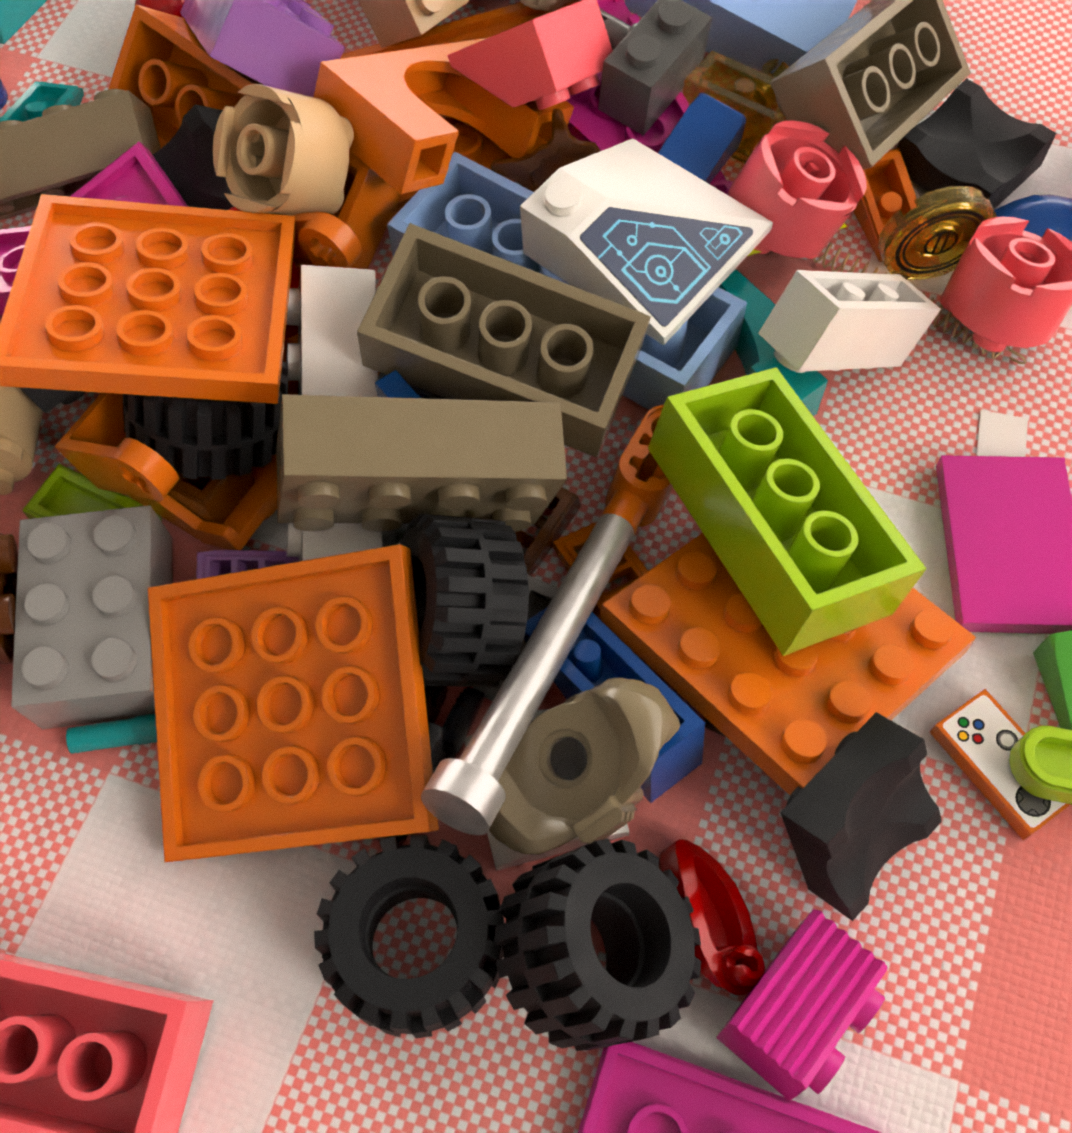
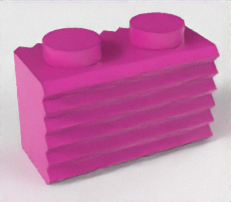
[716,909,888,1101]

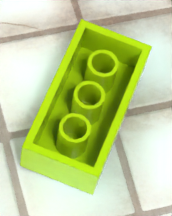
[648,367,927,656]

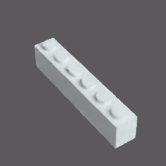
[286,265,382,561]

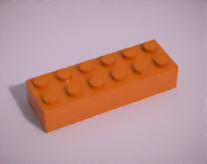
[108,5,401,269]

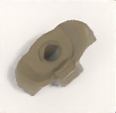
[489,678,680,855]

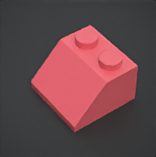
[447,0,613,110]

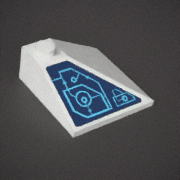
[520,138,773,345]

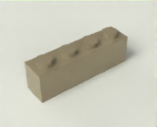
[0,89,161,220]

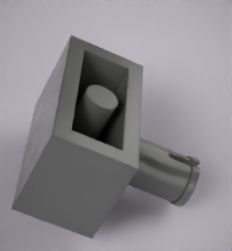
[598,0,712,136]

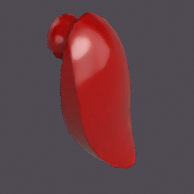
[660,839,765,995]

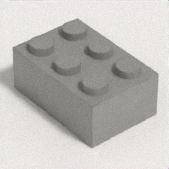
[11,505,173,730]

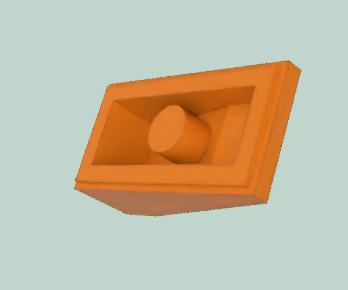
[853,148,933,262]

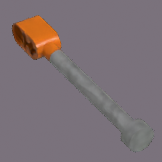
[421,405,673,835]

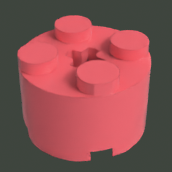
[728,120,866,259]
[940,217,1072,352]

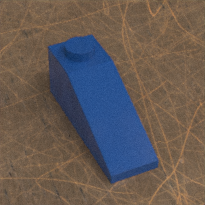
[524,607,705,803]

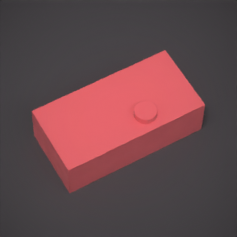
[0,953,214,1133]

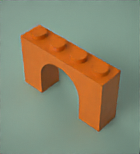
[313,38,574,194]

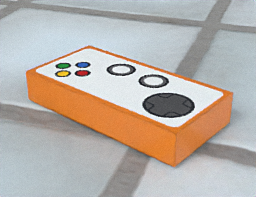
[929,689,1071,841]

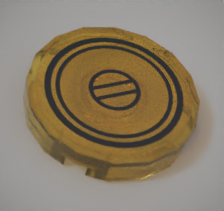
[878,186,997,280]

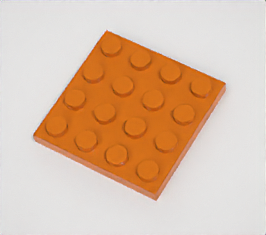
[0,194,295,404]
[599,533,976,796]
[148,544,439,863]

